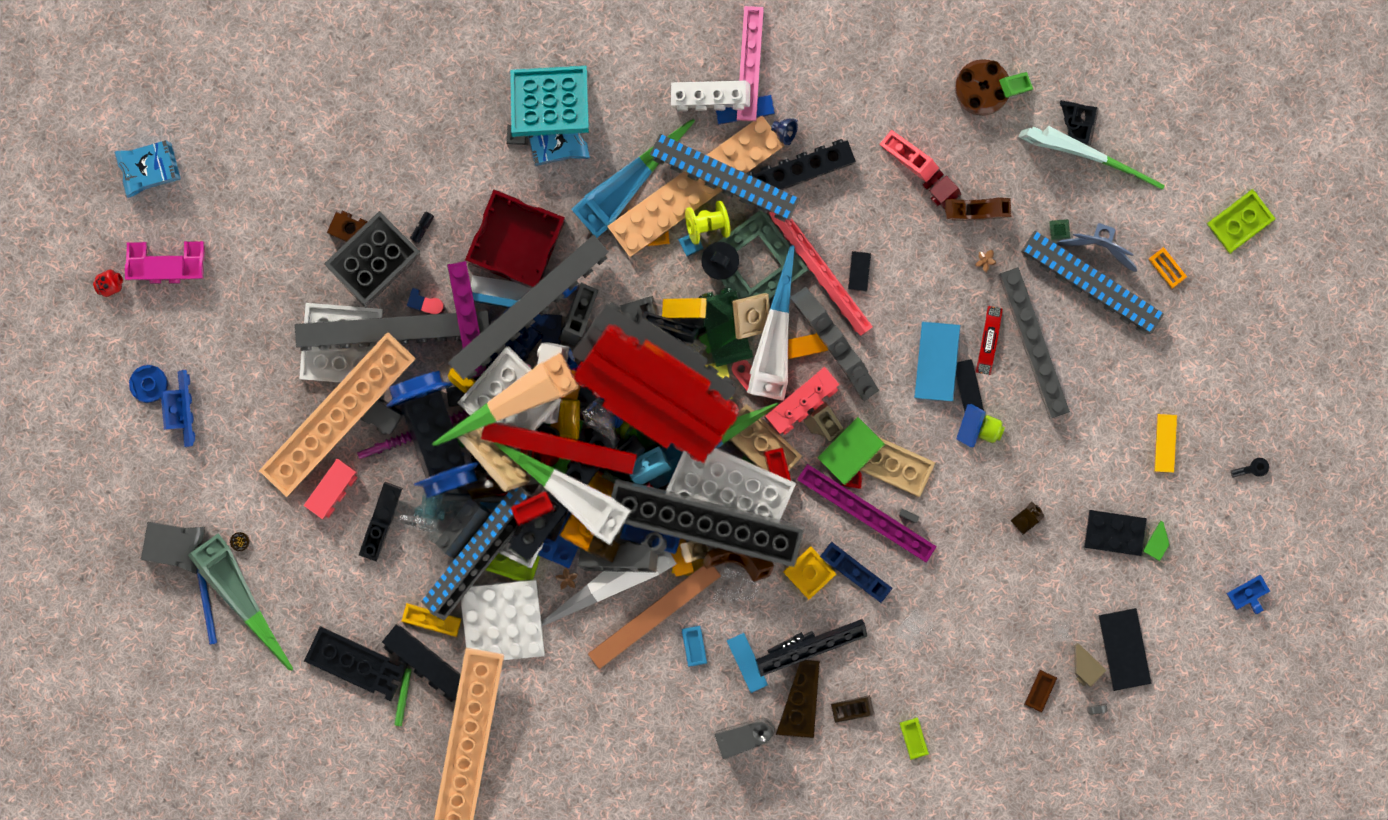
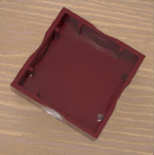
[465,189,565,289]

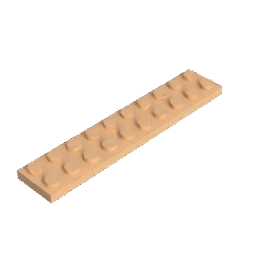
[607,116,784,258]
[259,332,416,497]
[434,648,504,820]

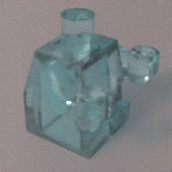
[414,492,445,525]

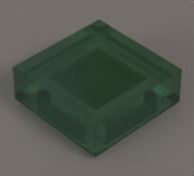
[1049,219,1070,240]

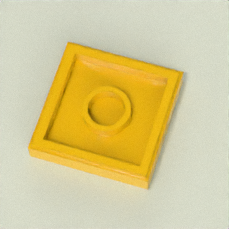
[783,546,837,600]

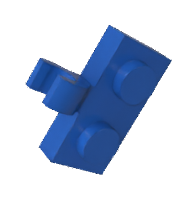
[1226,575,1270,615]

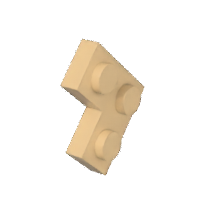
[680,540,709,563]

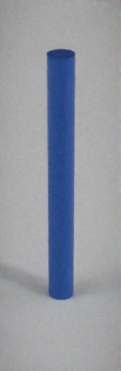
[197,569,217,644]

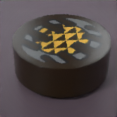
[230,532,250,551]

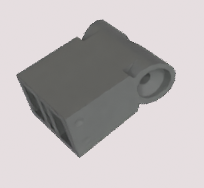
[141,521,205,574]
[714,718,775,760]

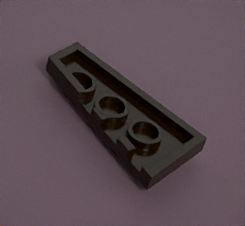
[775,660,820,738]

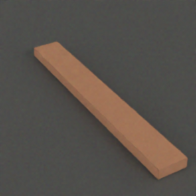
[588,565,721,669]

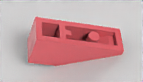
[879,130,939,183]

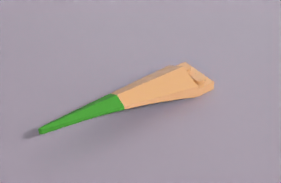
[433,353,579,446]

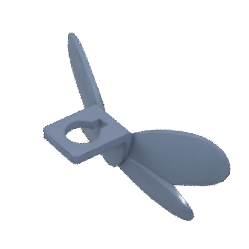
[1056,223,1137,272]

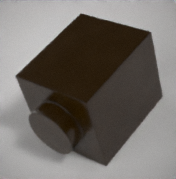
[587,535,620,563]

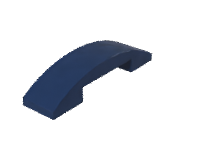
[820,541,893,603]

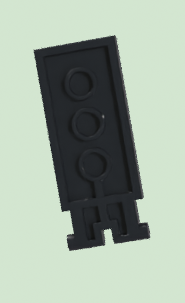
[304,626,407,701]

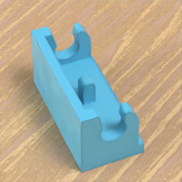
[630,446,672,485]

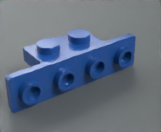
[161,370,195,447]

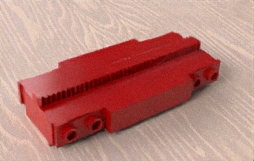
[573,324,740,464]

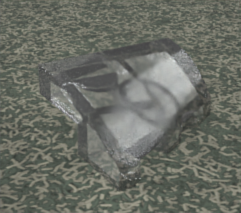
[400,513,440,534]

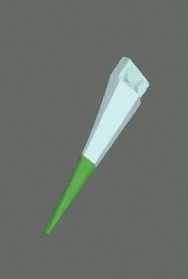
[1018,126,1165,190]

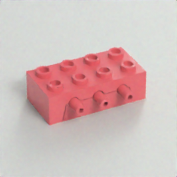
[765,367,839,435]

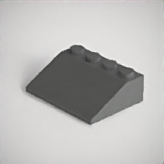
[324,211,420,308]

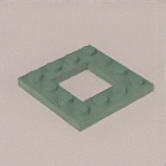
[701,211,808,300]

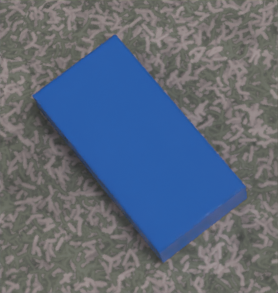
[956,404,986,447]

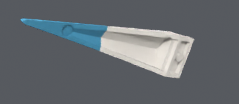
[747,245,795,401]

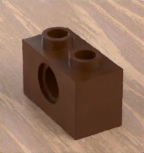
[327,211,368,242]

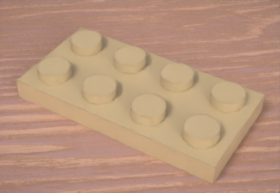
[458,427,531,491]

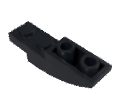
[359,482,403,562]

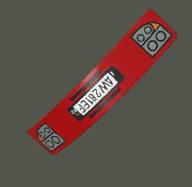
[975,306,1003,375]

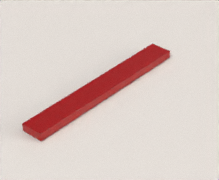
[481,422,637,474]

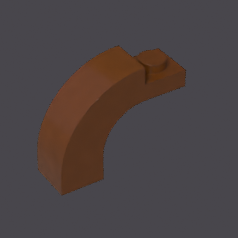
[945,197,1012,221]
[703,547,774,582]

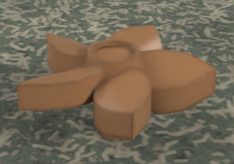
[975,250,996,273]
[555,567,578,590]

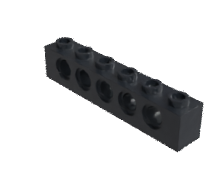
[746,139,856,190]

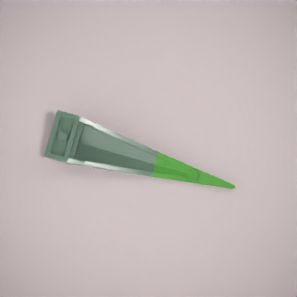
[188,533,293,671]

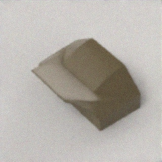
[804,402,844,442]

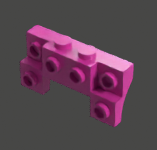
[125,241,205,284]

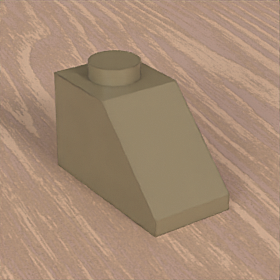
[1074,643,1107,687]

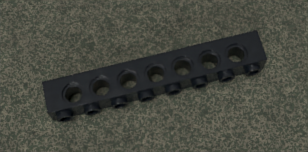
[508,425,621,564]

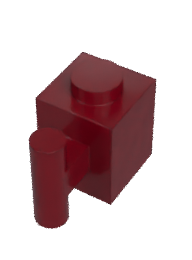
[922,170,962,210]

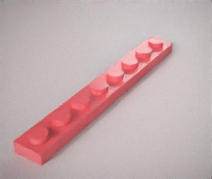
[769,212,873,336]

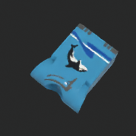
[528,133,590,166]
[114,140,181,198]

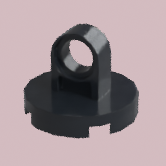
[701,242,739,280]

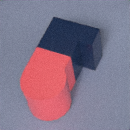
[407,288,444,315]

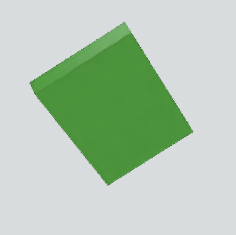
[818,417,885,485]

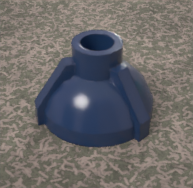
[771,118,798,145]

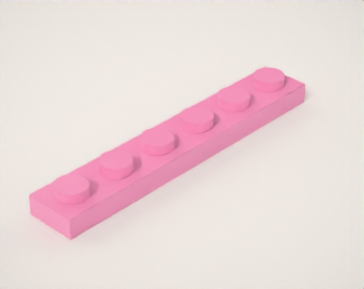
[737,6,764,121]

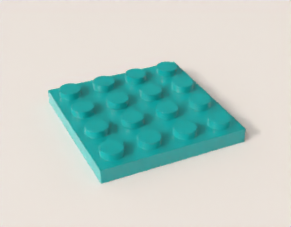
[510,66,589,137]

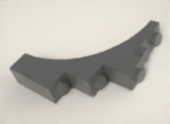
[790,287,879,401]

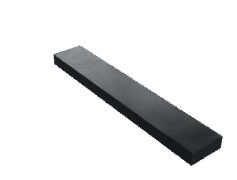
[755,619,867,677]

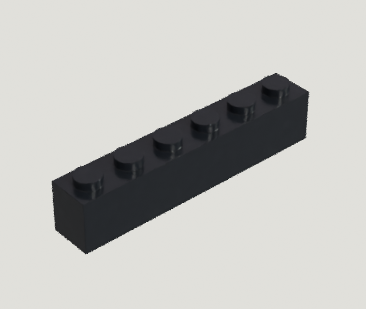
[382,623,461,702]

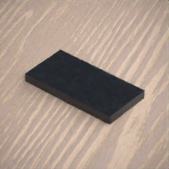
[1098,608,1152,691]

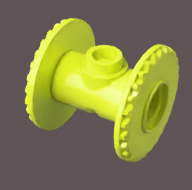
[685,200,730,245]

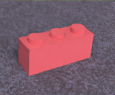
[304,459,358,519]

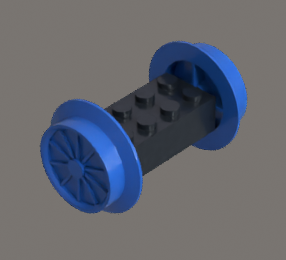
[386,371,480,498]

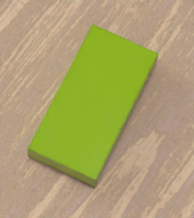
[899,717,929,760]

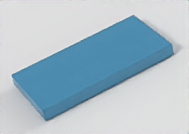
[914,322,961,402]

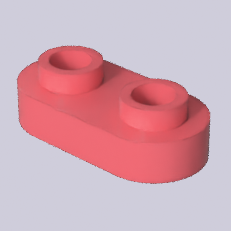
[732,359,752,391]

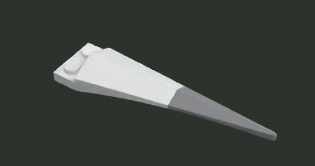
[541,544,677,626]

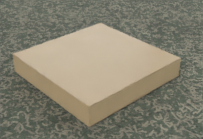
[732,293,770,339]

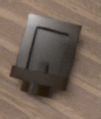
[1010,502,1044,535]

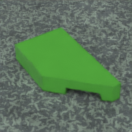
[1143,521,1169,561]

